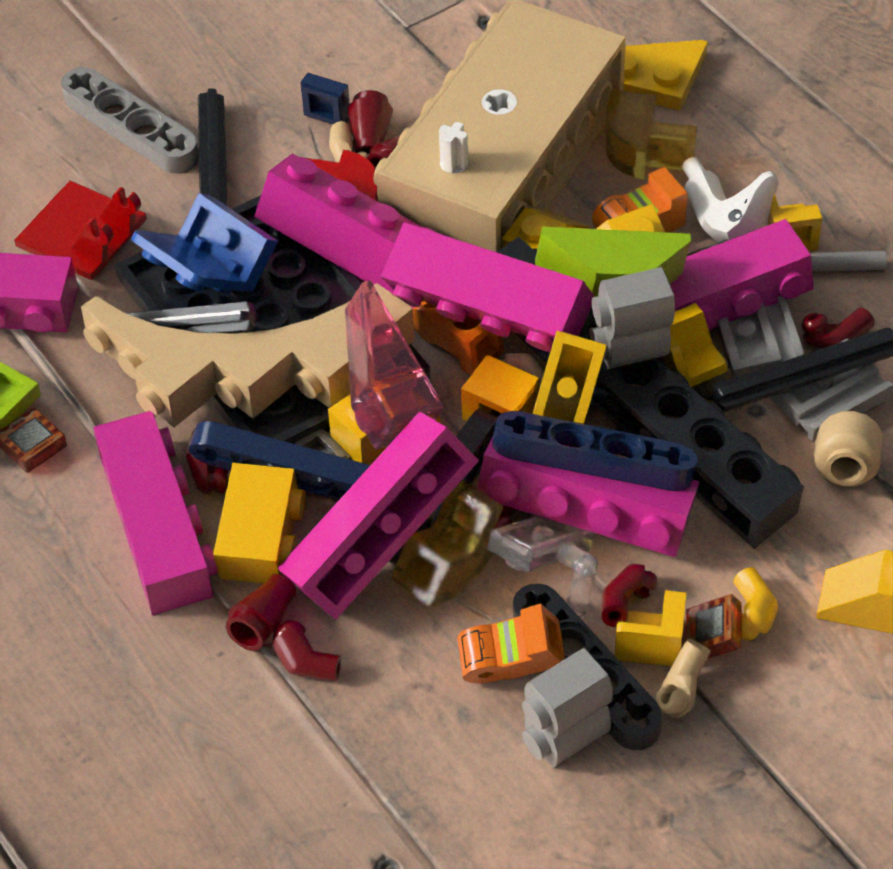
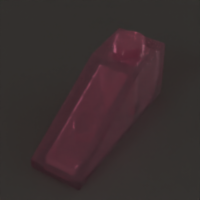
[345,280,444,450]

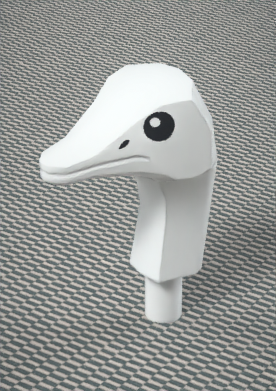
[682,157,779,242]

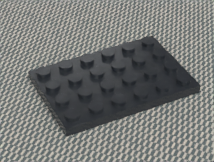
[114,195,431,444]

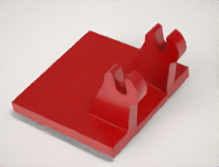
[14,180,147,281]

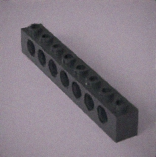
[497,236,804,549]

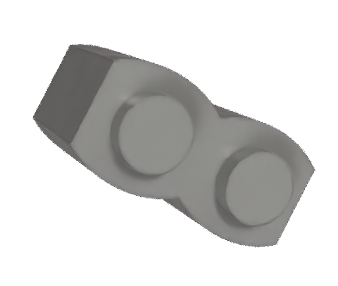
[589,267,675,369]
[522,648,613,768]

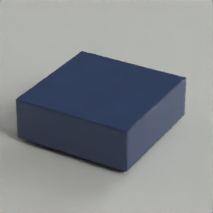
[300,72,350,124]

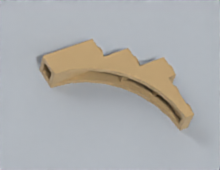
[81,283,415,428]

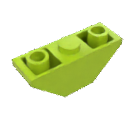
[535,227,691,307]

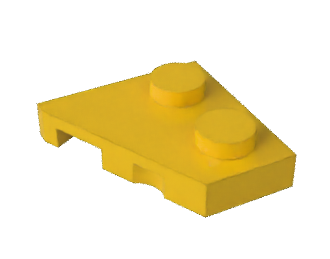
[623,40,708,111]

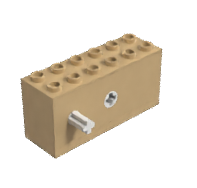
[373,0,626,252]

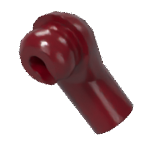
[801,307,875,348]

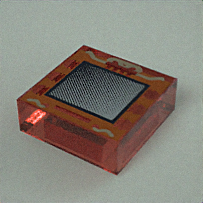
[0,407,67,473]
[686,594,742,659]

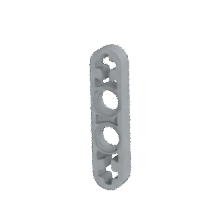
[61,67,199,173]

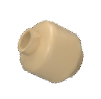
[814,411,883,487]

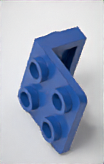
[131,193,278,294]

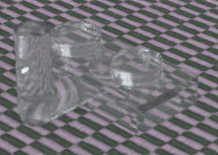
[487,516,598,617]

